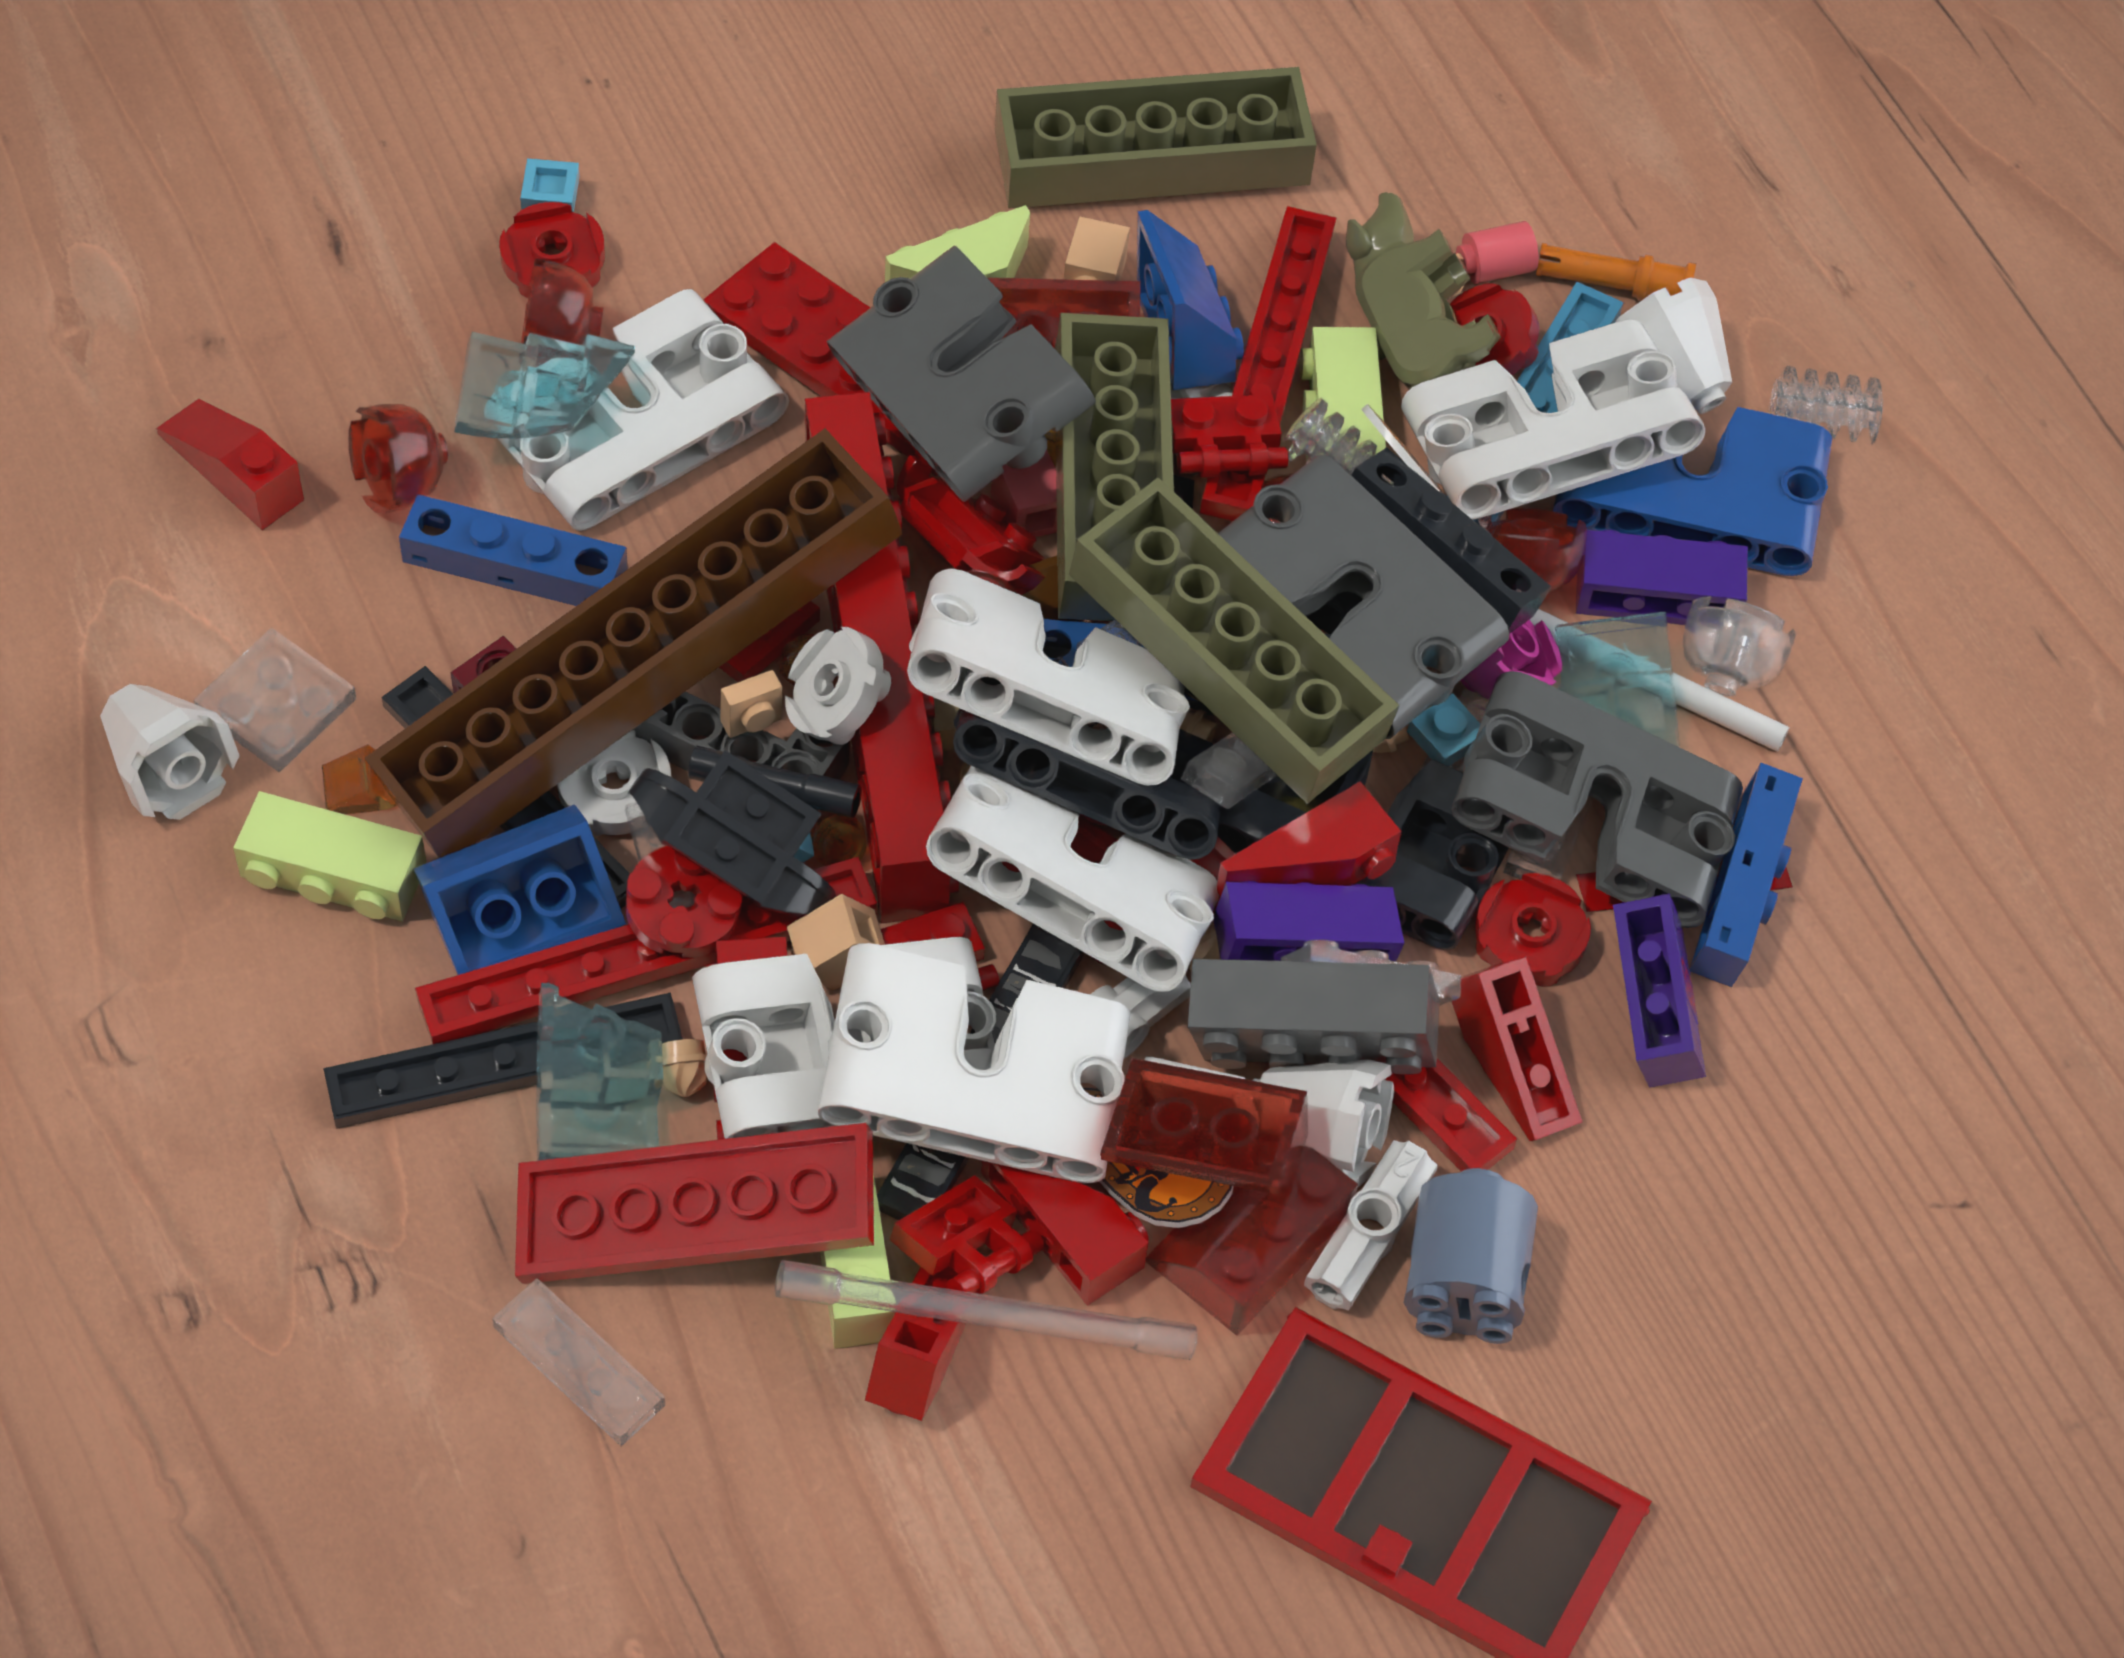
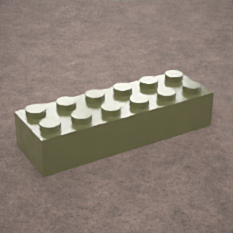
[995,67,1317,209]
[1055,313,1174,621]
[1069,478,1400,804]

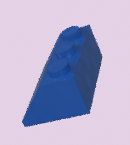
[1137,210,1244,390]
[413,804,626,975]

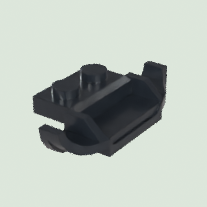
[628,750,836,914]

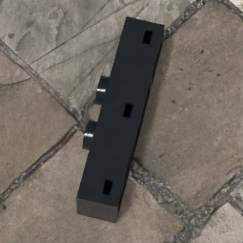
[1351,447,1551,634]

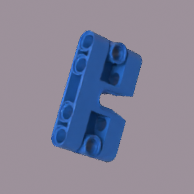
[1553,407,1832,576]

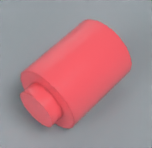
[1456,221,1539,284]

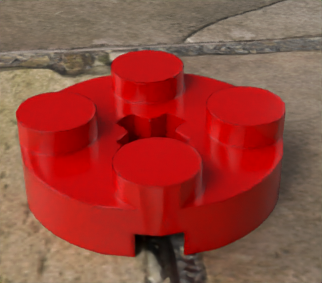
[499,202,605,300]
[1450,283,1539,375]
[626,846,742,958]
[1474,873,1591,987]

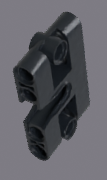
[953,677,1231,860]
[1218,747,1509,950]

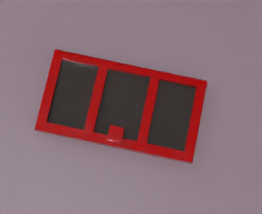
[1190,1307,1652,1658]

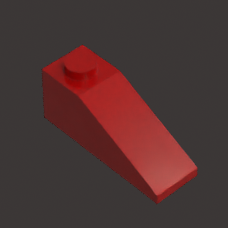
[156,398,304,531]
[1217,781,1402,897]
[1445,957,1583,1142]
[981,1160,1149,1306]
[864,1266,978,1421]

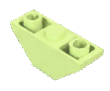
[885,205,1030,302]

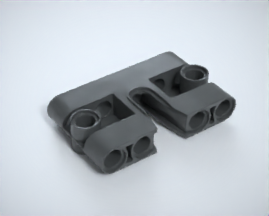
[826,245,1096,502]
[1218,454,1509,739]
[1451,671,1743,928]

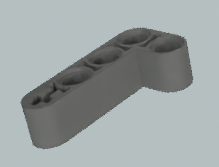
[633,691,850,811]

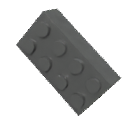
[1188,959,1440,1075]

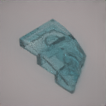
[454,331,635,439]
[1554,612,1680,747]
[536,983,664,1161]

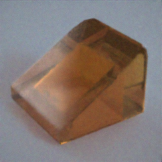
[322,744,396,815]

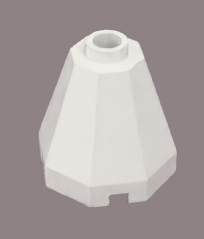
[1615,278,1732,414]
[100,684,240,820]
[1249,1060,1394,1188]

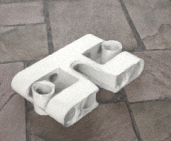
[481,289,789,531]
[1401,319,1706,520]
[907,569,1190,786]
[926,766,1219,991]
[692,937,996,1139]
[818,943,1130,1183]

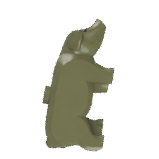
[1346,192,1501,390]

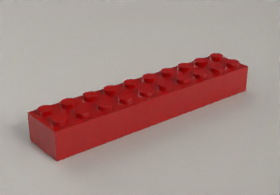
[805,392,959,924]

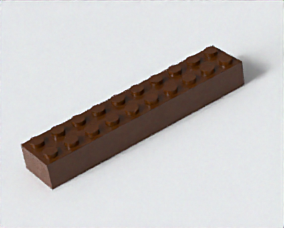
[365,428,903,858]

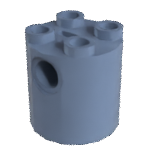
[1403,1168,1538,1344]

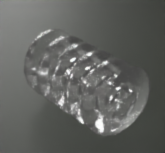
[1768,365,1883,445]
[1284,398,1393,484]

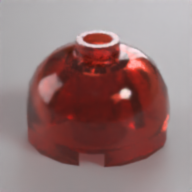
[519,258,604,367]
[348,404,448,514]
[1478,508,1587,593]

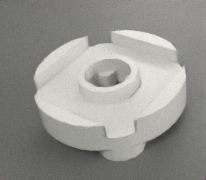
[785,627,891,745]
[557,730,671,836]

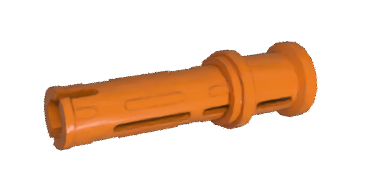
[1536,243,1697,301]

